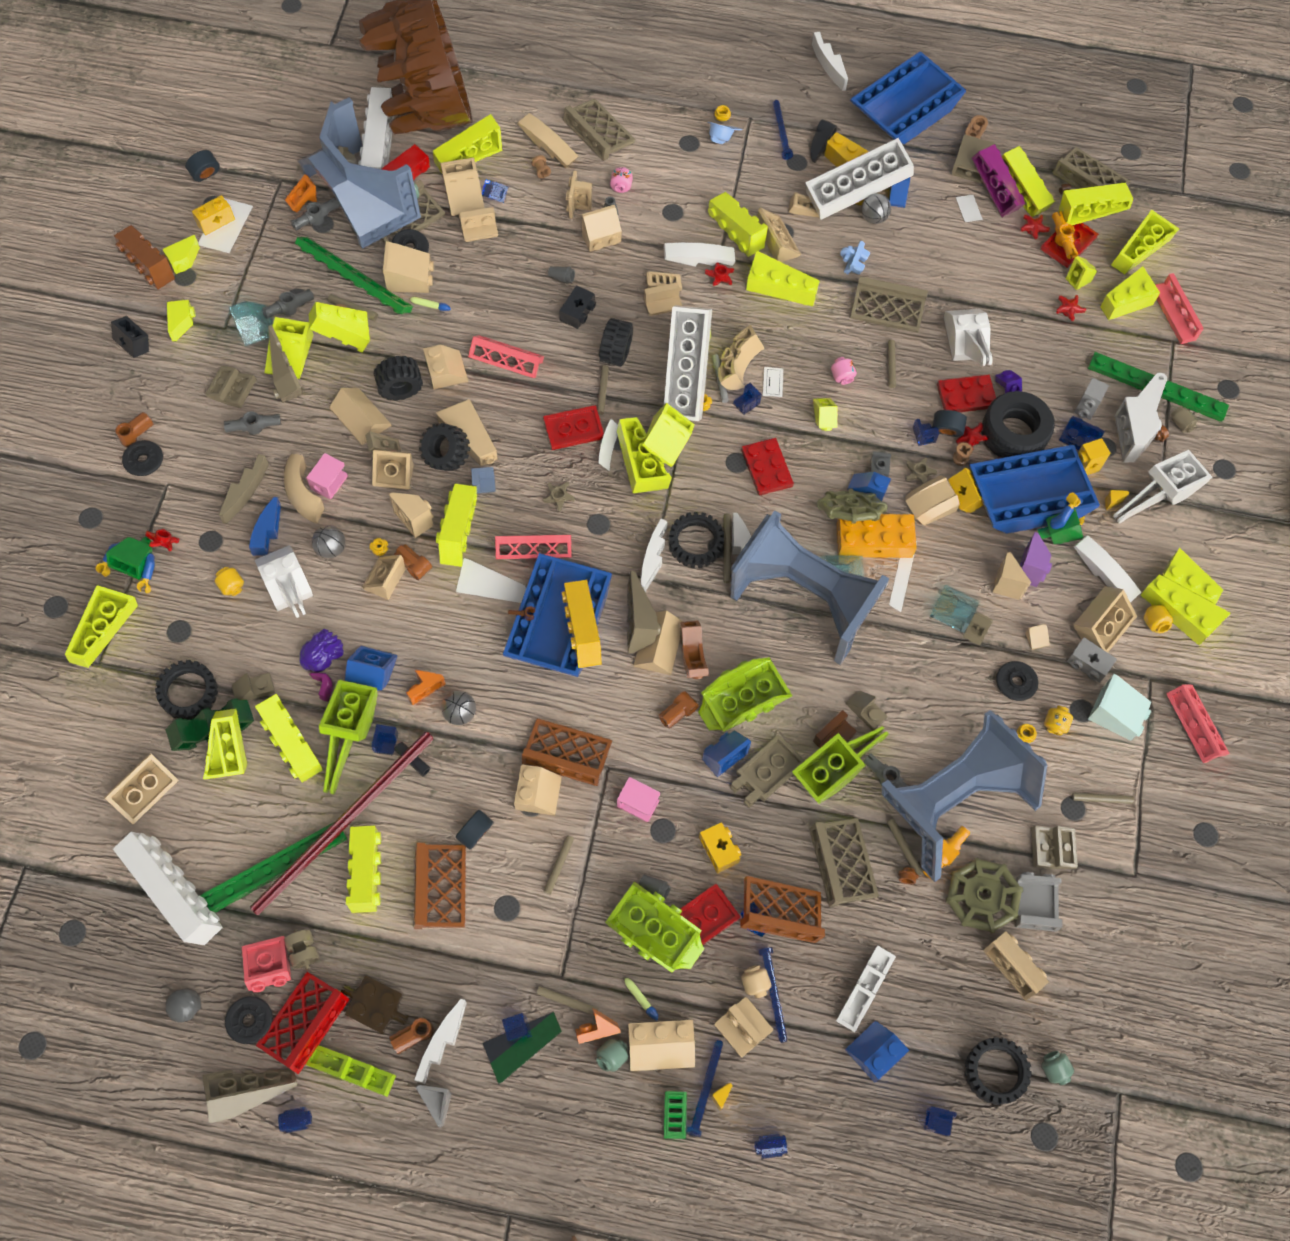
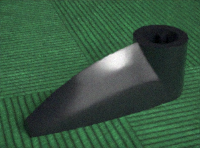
[811,119,838,163]

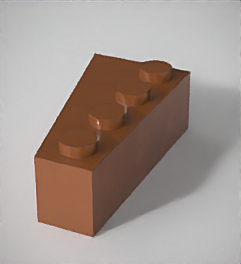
[114,225,175,290]

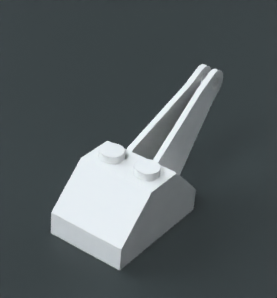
[943,309,992,366]
[1114,373,1167,463]
[1113,450,1212,524]
[255,545,313,618]

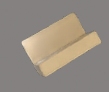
[644,282,682,316]

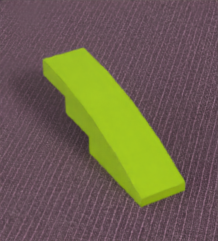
[305,1045,396,1097]

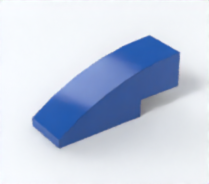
[249,497,281,556]

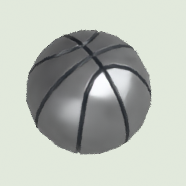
[861,193,891,224]
[312,525,345,558]
[441,691,476,725]

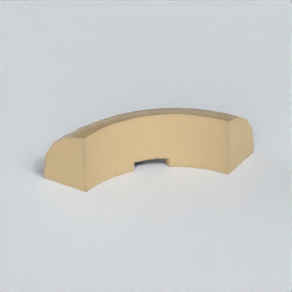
[718,325,764,390]
[284,454,325,524]

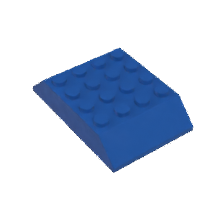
[850,51,966,144]
[969,445,1100,534]
[503,553,612,677]

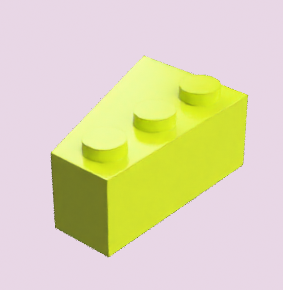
[1100,266,1160,320]
[203,709,247,779]

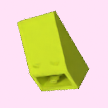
[265,317,314,379]
[642,403,695,467]

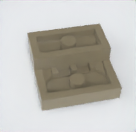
[205,366,257,408]
[1031,826,1078,869]

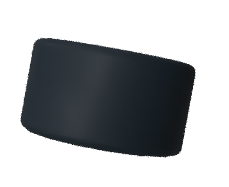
[185,150,220,182]
[932,410,967,437]
[456,810,494,850]

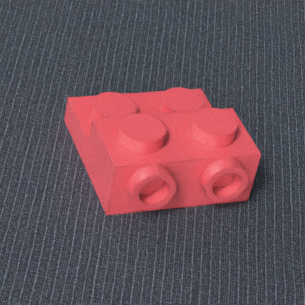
[242,936,291,992]

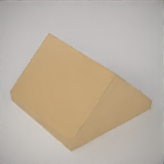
[372,449,414,490]
[993,552,1031,600]
[362,555,406,600]

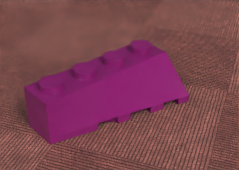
[972,144,1025,218]

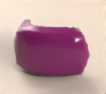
[309,673,333,702]

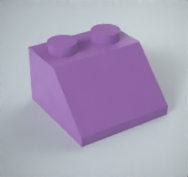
[1020,532,1052,587]

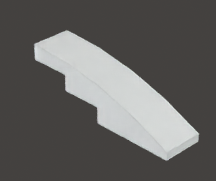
[812,32,848,91]
[664,242,735,267]
[641,519,667,592]
[1074,535,1141,602]
[836,945,896,1032]
[415,999,467,1085]

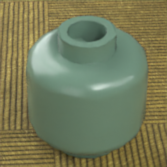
[596,1038,628,1072]
[1041,1051,1074,1085]

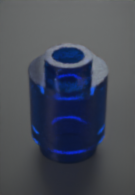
[278,1107,312,1133]
[754,1134,788,1159]

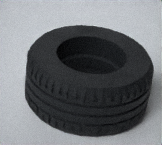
[981,391,1055,458]

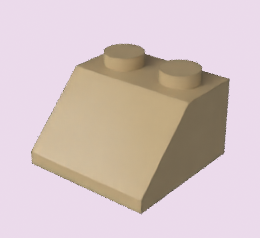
[582,205,622,252]
[423,344,468,390]
[389,492,434,538]
[514,764,562,816]

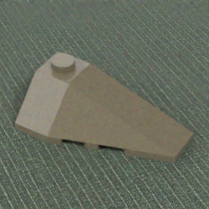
[268,325,302,403]
[627,571,661,654]
[203,1069,298,1123]

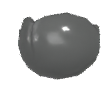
[166,988,201,1023]

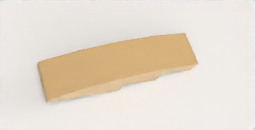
[517,113,578,169]

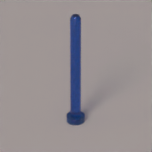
[773,100,793,160]
[758,947,787,1043]
[686,1040,723,1137]

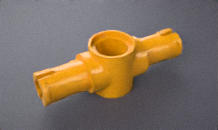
[1052,211,1078,259]
[923,826,970,879]

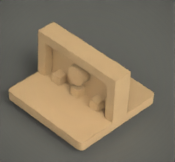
[566,171,592,219]
[459,207,498,242]
[714,997,773,1058]

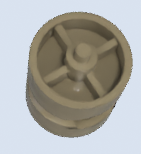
[284,929,319,970]

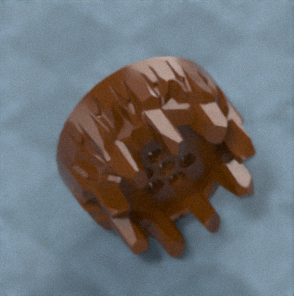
[359,0,473,135]

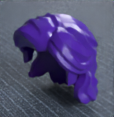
[299,629,344,673]

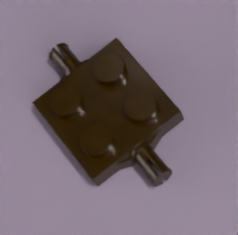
[341,975,409,1034]

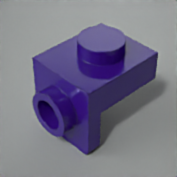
[995,370,1022,393]

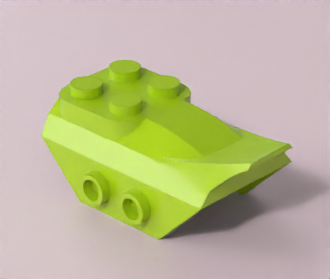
[698,657,793,732]
[605,882,704,973]

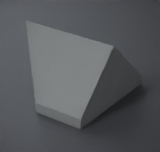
[416,1085,452,1128]

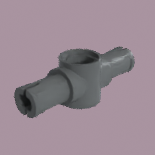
[290,197,340,231]
[262,289,314,319]
[224,411,281,435]
[863,753,908,788]

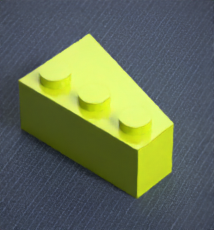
[308,302,370,353]
[1162,547,1223,605]

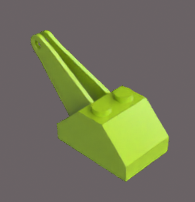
[319,680,378,795]
[792,726,889,804]

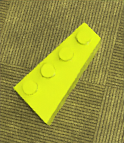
[1058,183,1133,225]
[708,192,768,257]
[1111,210,1179,275]
[1141,574,1231,646]
[65,585,138,668]

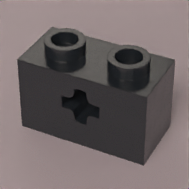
[559,285,596,329]
[111,316,149,358]

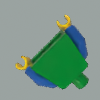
[1037,492,1085,545]
[95,537,155,594]

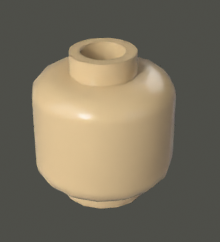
[741,965,771,998]

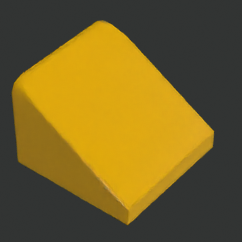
[1105,490,1129,510]
[711,1083,733,1111]

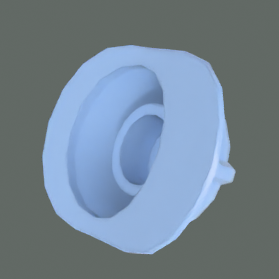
[707,122,743,144]

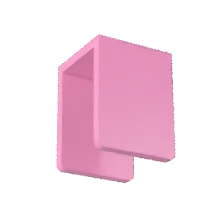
[306,454,348,500]
[617,777,660,822]

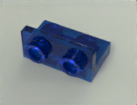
[1059,416,1105,450]

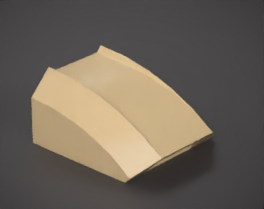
[905,475,960,525]

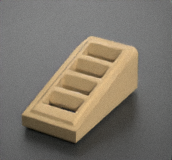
[789,192,820,218]
[646,272,682,291]

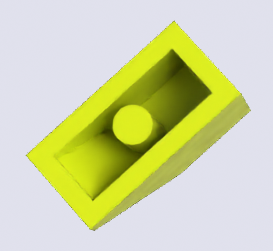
[162,235,200,274]
[1065,256,1097,290]
[167,300,196,342]
[813,398,837,431]

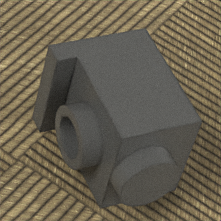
[869,451,891,477]

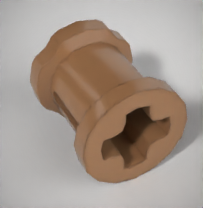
[532,155,551,178]
[953,442,973,466]

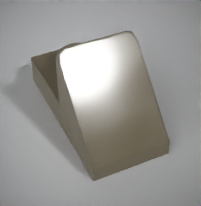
[365,432,401,454]
[232,673,275,701]
[845,691,888,731]

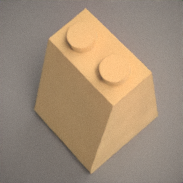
[383,242,434,293]

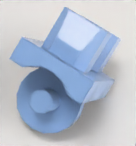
[840,241,870,275]

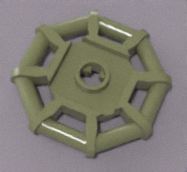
[817,488,888,524]
[946,857,1023,934]

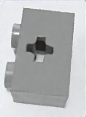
[1074,378,1109,420]
[1067,638,1117,683]

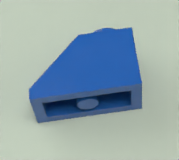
[889,177,910,208]
[847,472,891,501]

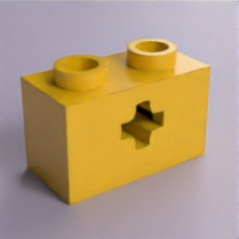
[192,195,235,236]
[1078,438,1110,475]
[948,468,984,513]
[699,822,741,874]

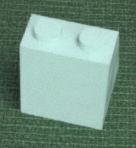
[1088,674,1151,741]

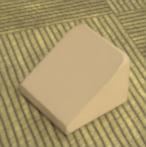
[1025,624,1050,650]

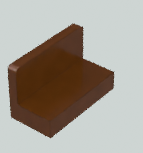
[813,710,857,748]

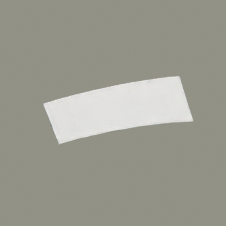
[599,419,618,471]

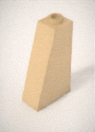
[436,399,498,466]

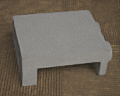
[1015,872,1062,932]

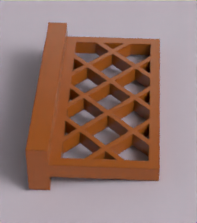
[522,718,612,786]
[414,843,466,929]
[740,876,825,943]

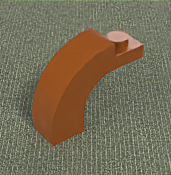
[680,620,709,679]

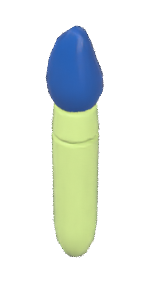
[410,297,451,311]
[624,978,658,1021]

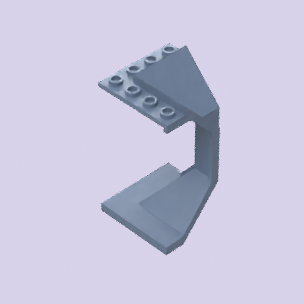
[298,97,421,249]
[730,510,889,665]
[882,710,1047,882]

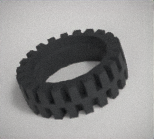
[669,512,724,568]
[155,660,218,720]
[964,1037,1032,1105]

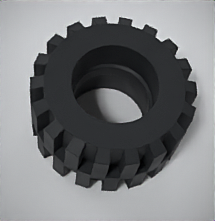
[599,318,633,367]
[374,356,423,401]
[419,423,470,471]

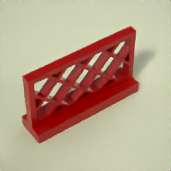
[256,972,350,1074]

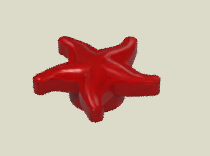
[1020,214,1050,239]
[705,263,734,286]
[1056,295,1086,321]
[956,422,988,450]
[145,529,180,551]

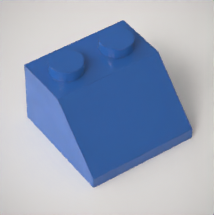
[345,646,397,691]
[702,730,751,777]
[845,1021,910,1083]

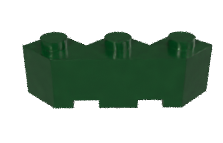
[165,698,254,751]

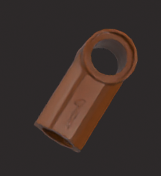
[116,412,154,447]
[394,544,432,580]
[658,691,699,729]
[389,1018,434,1054]

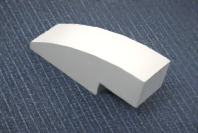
[732,513,751,555]

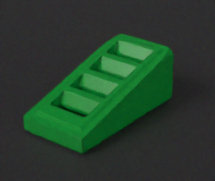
[664,1091,687,1139]

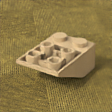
[441,158,485,216]

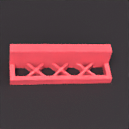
[1156,273,1204,344]
[468,335,544,378]
[495,535,572,559]
[1166,685,1230,763]

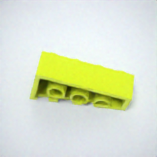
[432,114,502,174]
[1002,146,1055,217]
[746,251,820,307]
[616,417,672,493]
[436,484,477,567]
[255,694,323,783]
[346,826,381,913]

